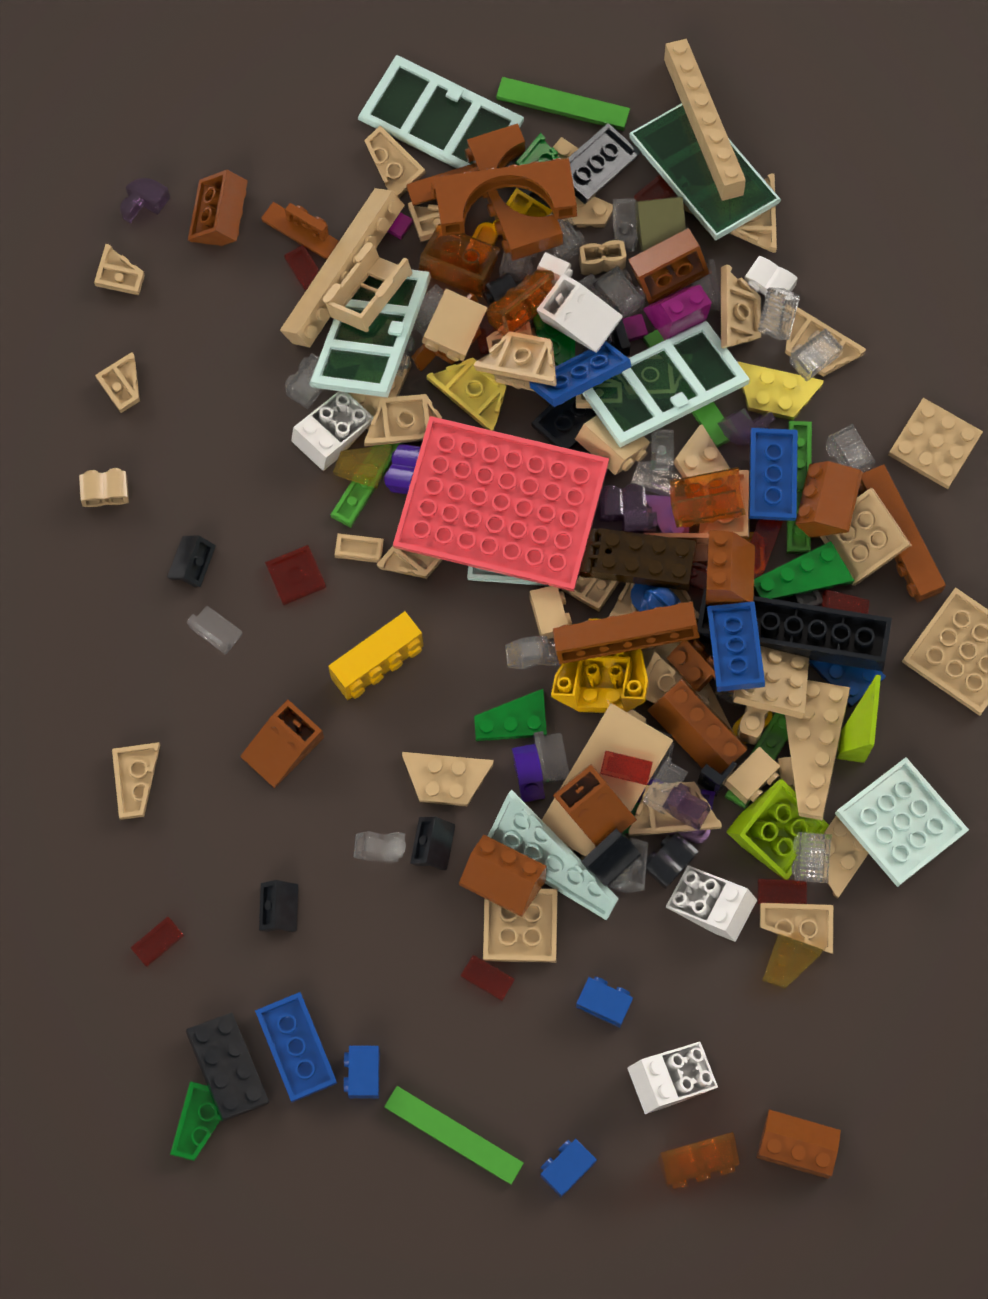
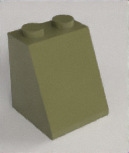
[633,197,686,253]

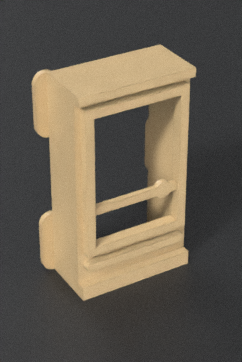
[323,242,412,332]

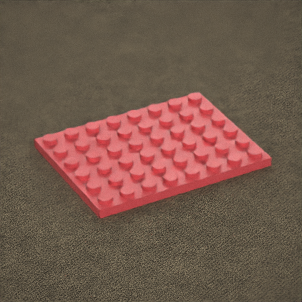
[393,416,609,592]

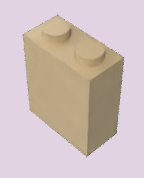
[422,289,488,361]
[575,408,650,475]

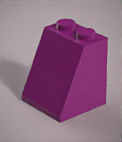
[643,284,712,341]

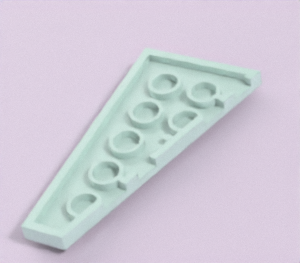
[488,790,619,920]

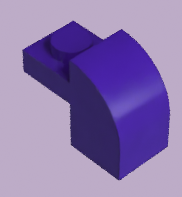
[512,744,545,802]

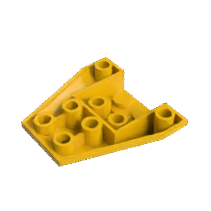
[551,618,649,713]

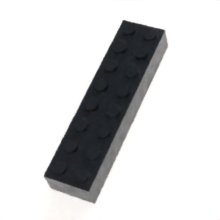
[696,588,892,671]

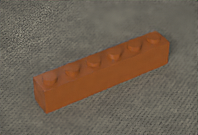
[858,464,946,603]
[553,601,699,664]

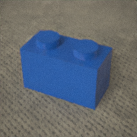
[576,976,633,1028]
[344,1046,380,1098]
[540,1139,597,1197]

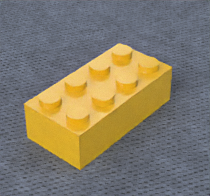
[328,611,423,700]

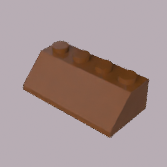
[647,678,747,774]

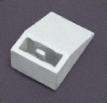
[537,274,623,353]
[291,391,373,471]
[666,865,757,942]
[627,1042,718,1114]

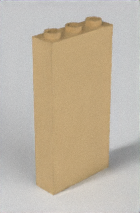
[542,703,673,860]

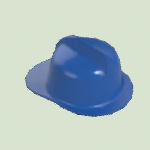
[630,584,681,611]

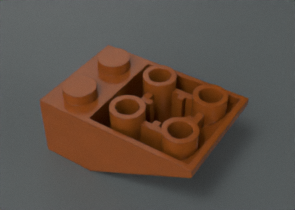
[240,700,324,789]
[553,764,637,847]

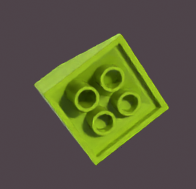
[836,675,881,763]
[726,779,829,881]

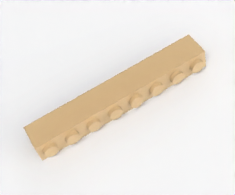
[664,38,746,201]
[280,188,405,348]

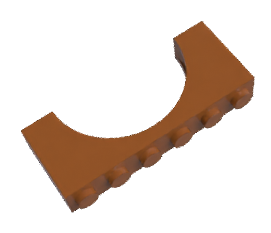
[465,123,563,261]
[434,158,577,236]

